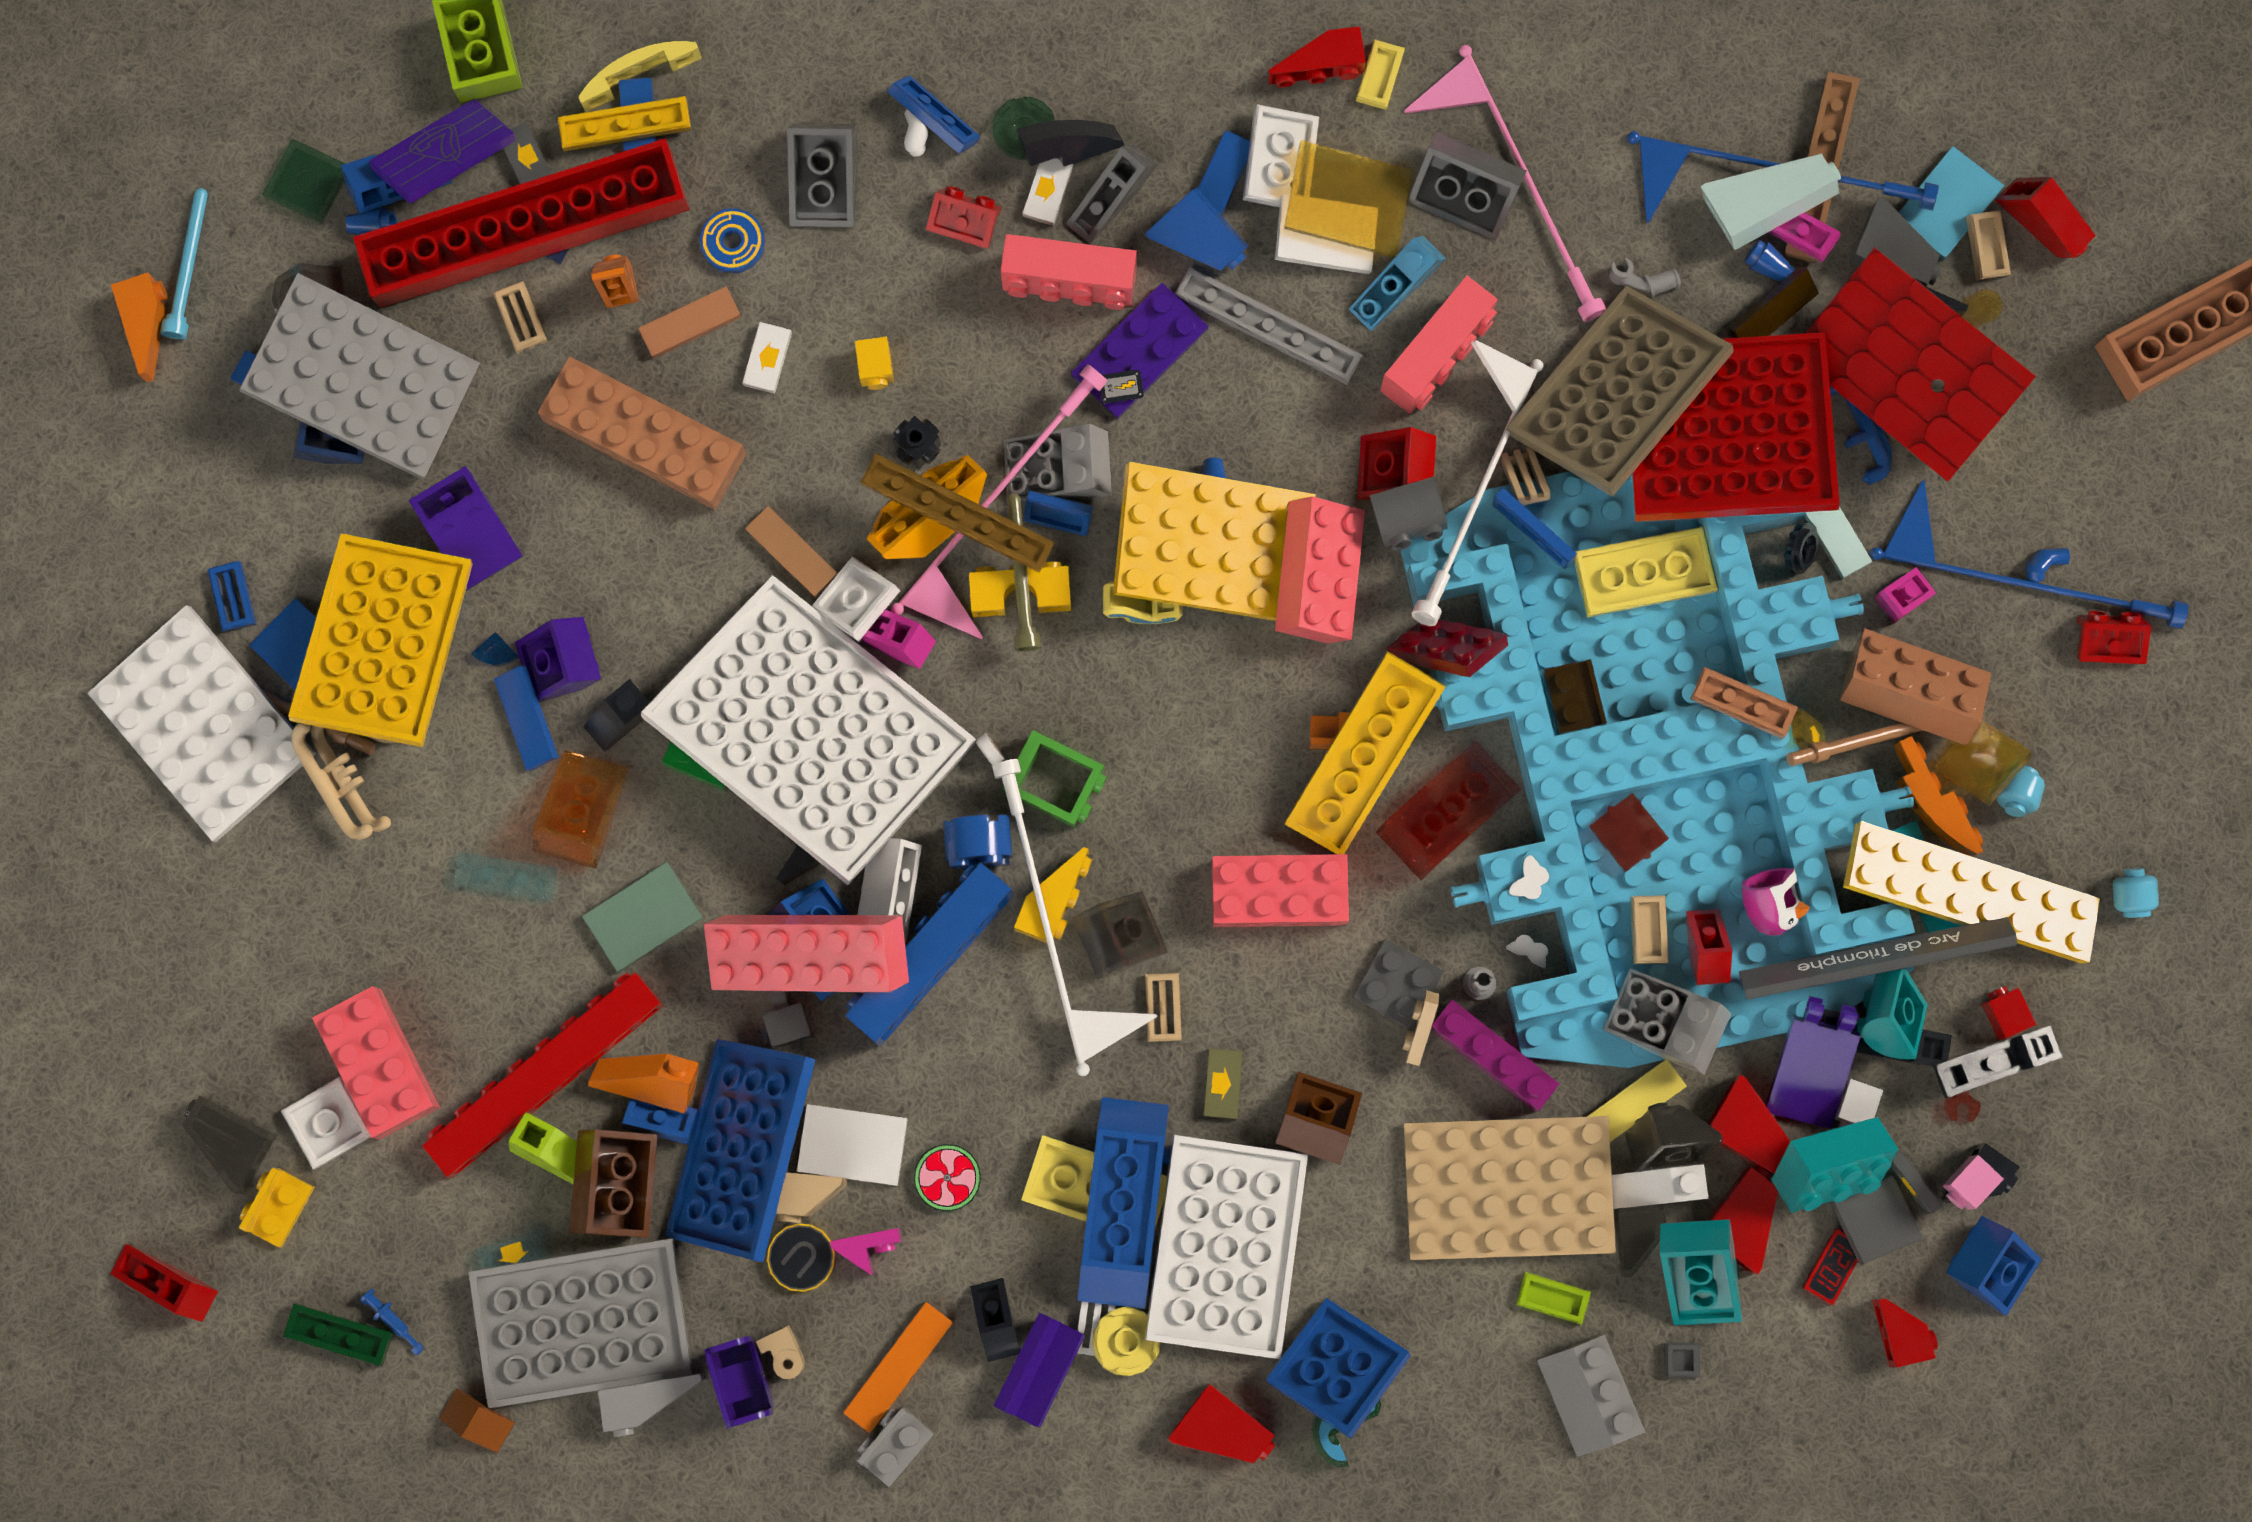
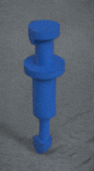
[360,1288,423,1355]

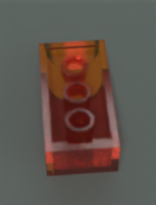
[1376,741,1521,881]

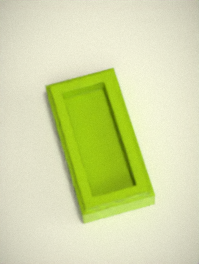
[1515,1272,1591,1325]

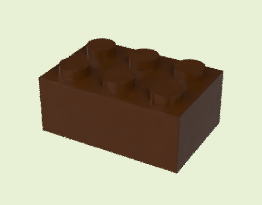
[569,1129,657,1238]

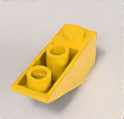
[1014,847,1093,943]

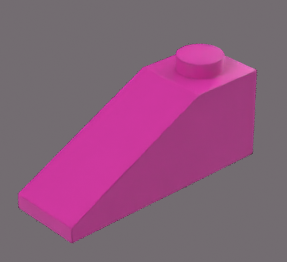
[836,610,936,669]

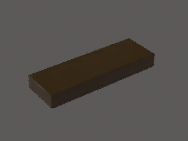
[1728,266,1819,338]

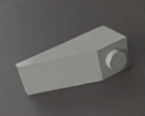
[598,1373,705,1437]

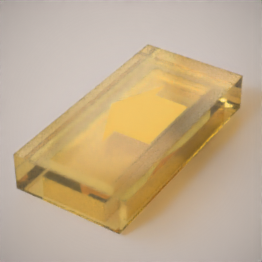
[1791,709,1826,749]

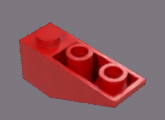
[1268,26,1366,88]

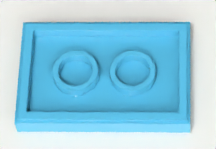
[1899,146,2004,261]

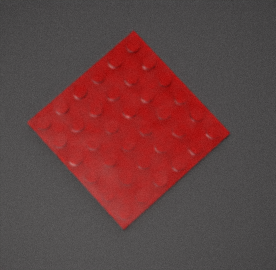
[1633,332,1840,522]

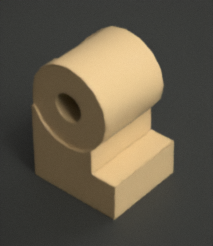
[756,1325,805,1380]

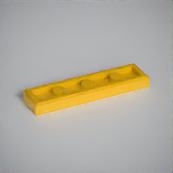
[558,96,692,152]

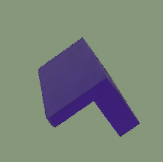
[993,1312,1085,1428]

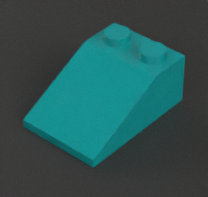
[1660,1219,1742,1325]

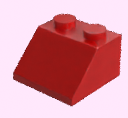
[1357,427,1436,500]

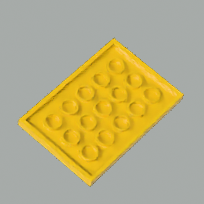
[1113,462,1316,621]
[288,533,473,747]

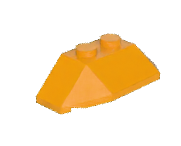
[866,455,987,559]

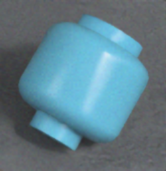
[1996,765,2045,817]
[2112,868,2159,918]

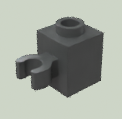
[759,991,813,1049]

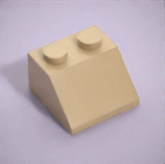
[776,1173,848,1223]

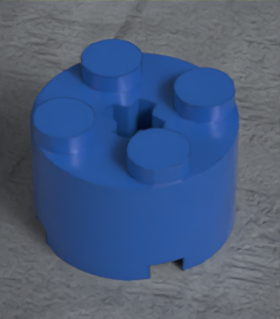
[943,815,1013,870]

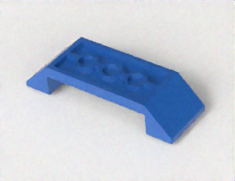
[1077,1097,1169,1309]

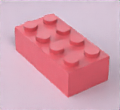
[1001,234,1137,310]
[1380,275,1498,415]
[1275,496,1365,643]
[1212,854,1349,927]
[312,986,440,1140]

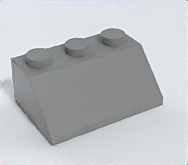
[1537,1334,1645,1457]

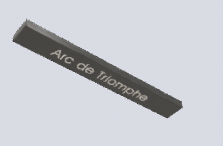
[1739,917,2017,1000]

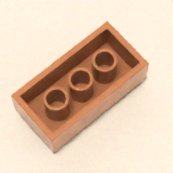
[1840,628,1991,745]

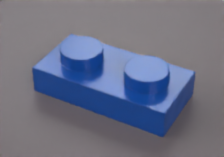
[622,1098,697,1144]

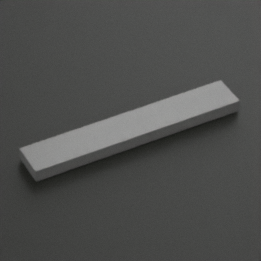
[1175,267,1363,385]

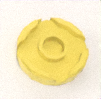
[1092,1307,1160,1376]

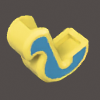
[1103,581,1183,624]

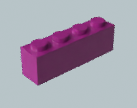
[1430,1000,1560,1112]

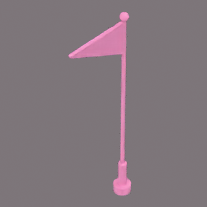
[1404,45,1606,322]
[891,364,1108,639]

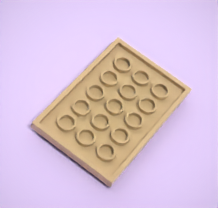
[1404,1116,1616,1260]

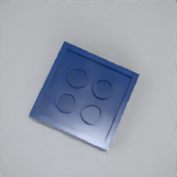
[1266,1298,1411,1439]

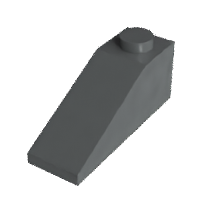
[1066,144,1158,244]

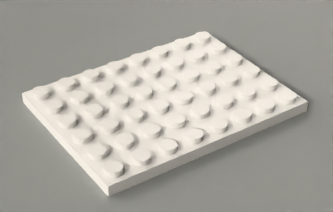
[641,575,976,885]

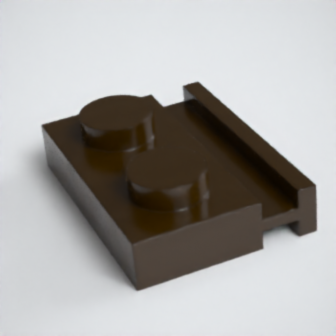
[1542,659,1607,735]

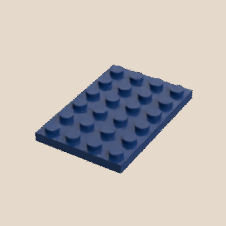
[665,1039,815,1262]

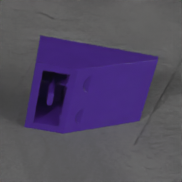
[409,466,523,591]

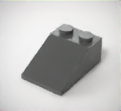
[787,123,858,227]

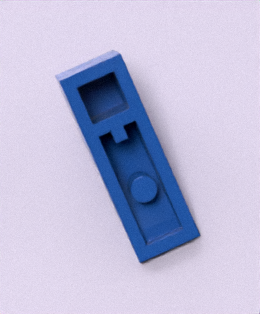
[341,155,452,214]

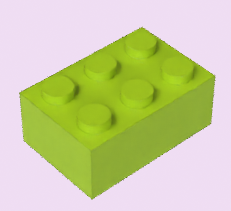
[432,0,523,103]

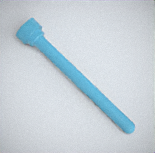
[160,188,208,340]

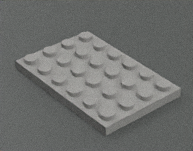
[239,273,480,480]
[468,1238,693,1409]

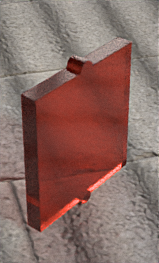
[1589,793,1669,873]

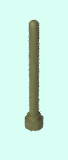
[1007,493,1041,652]

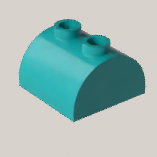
[1857,968,1928,1059]

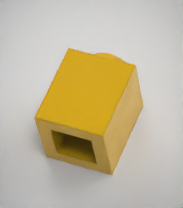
[855,336,894,390]

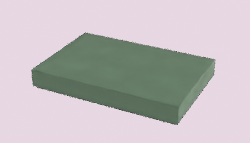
[582,862,704,973]

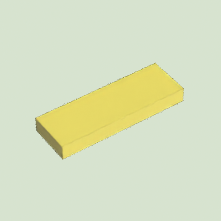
[1587,1060,1687,1142]

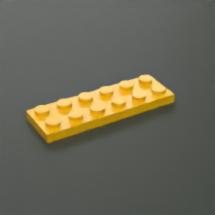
[1284,651,1445,854]

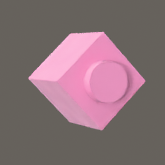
[1943,1155,2004,1210]

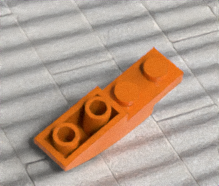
[1893,736,1983,857]

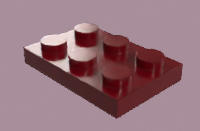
[1387,619,1508,678]

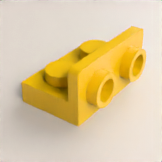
[239,1168,315,1248]

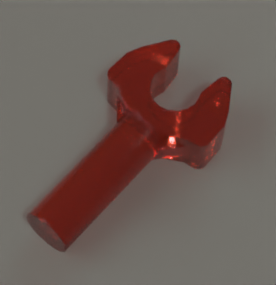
[1944,1090,1981,1122]

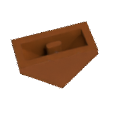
[439,1388,516,1453]

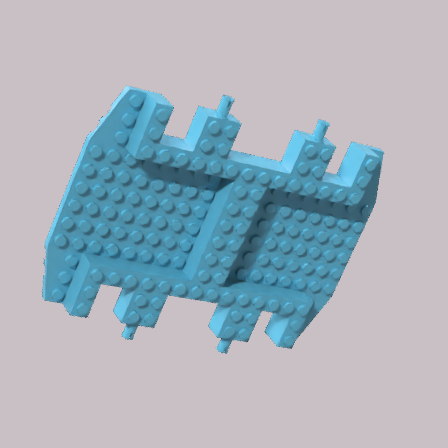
[1400,472,1915,1068]

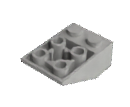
[1003,424,1112,503]
[1603,969,1731,1075]

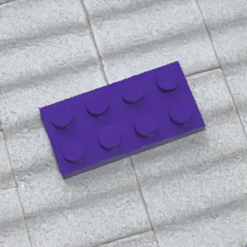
[1071,283,1209,420]

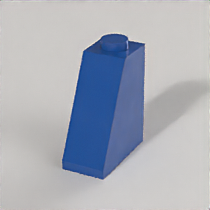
[1145,188,1249,271]

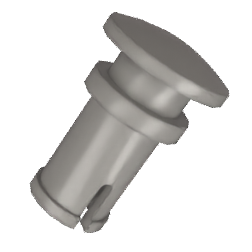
[1463,967,1496,1000]

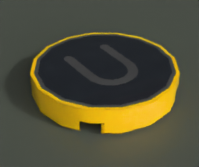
[767,1223,835,1292]

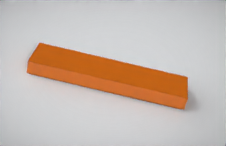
[843,1302,954,1434]

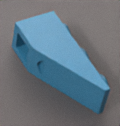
[1349,236,1446,331]

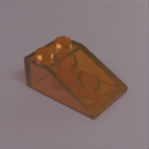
[532,750,629,869]

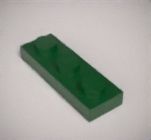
[283,1303,393,1366]

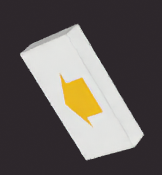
[1022,158,1073,226]
[742,322,792,394]

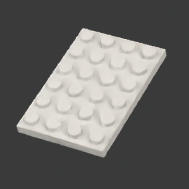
[88,605,316,842]
[1145,1135,1308,1359]

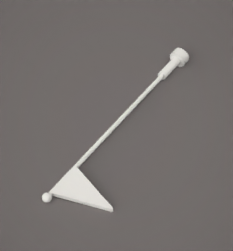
[1412,340,1543,626]
[992,759,1157,1076]

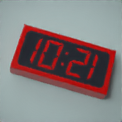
[1802,1229,1858,1306]

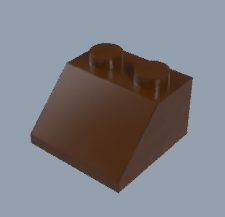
[1275,1071,1362,1165]

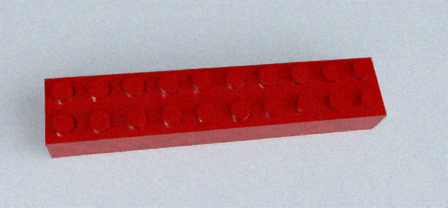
[353,138,690,308]

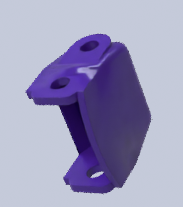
[704,1336,773,1429]

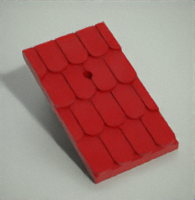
[1804,247,2036,482]

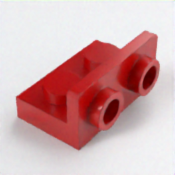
[925,186,1002,249]
[2077,611,2152,664]

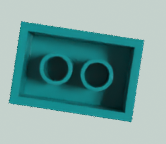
[1772,1117,1899,1213]

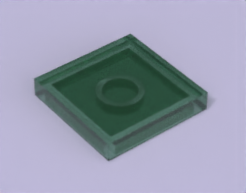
[262,139,346,224]

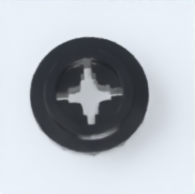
[1784,521,1819,574]

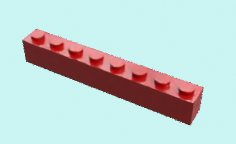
[422,972,664,1178]

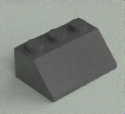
[1407,132,1527,241]

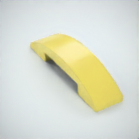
[578,41,702,113]

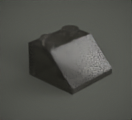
[1072,891,1168,979]
[1625,1103,1723,1172]

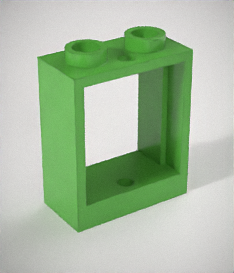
[1002,730,1107,829]

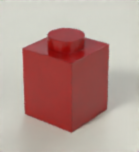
[1981,986,2037,1041]

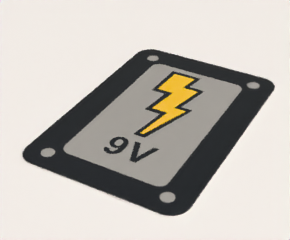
[1100,370,1144,403]

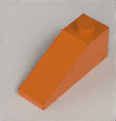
[591,254,639,308]
[111,272,168,382]
[588,1053,699,1114]

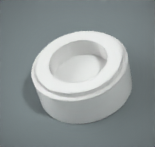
[976,732,1005,765]

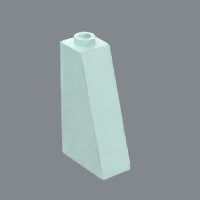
[1701,154,1841,251]

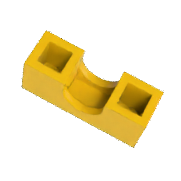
[969,562,1071,618]

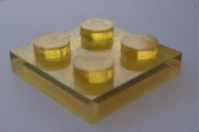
[1935,720,2033,806]

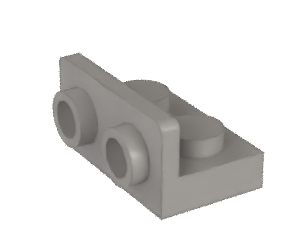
[857,1407,934,1487]

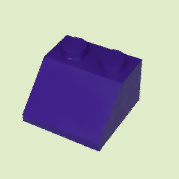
[515,617,601,702]

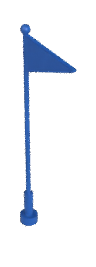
[1627,131,1939,223]
[1870,480,2188,629]

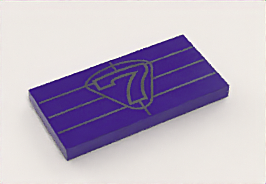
[369,98,515,204]

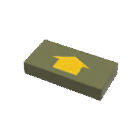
[1203,1049,1243,1119]

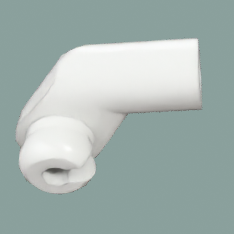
[904,109,928,157]

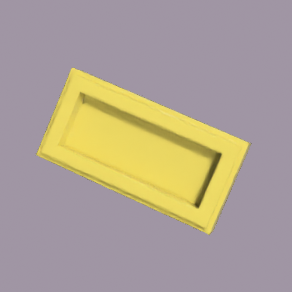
[1356,39,1405,110]

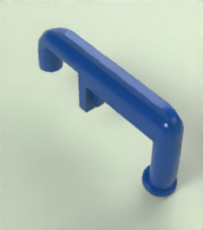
[1830,386,1892,485]

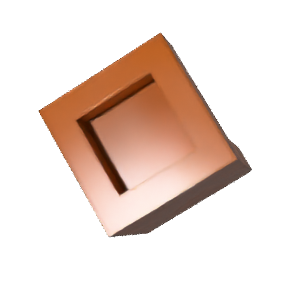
[1309,712,1350,749]

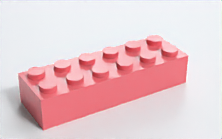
[704,915,909,992]

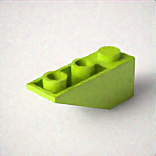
[508,1112,577,1184]

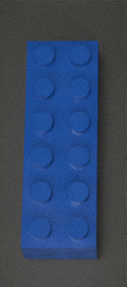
[845,863,1013,1047]

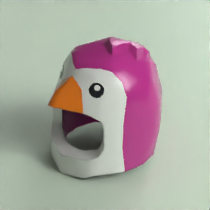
[1742,868,1810,936]

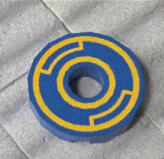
[700,208,765,273]

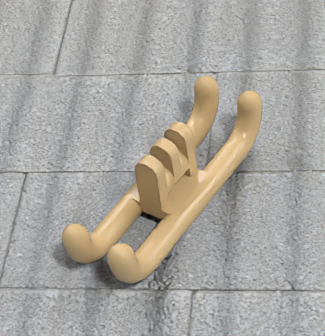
[291,723,391,840]

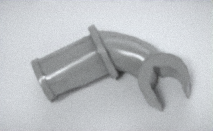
[1609,258,1681,300]

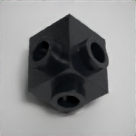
[893,415,941,470]

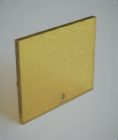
[1284,140,1412,258]

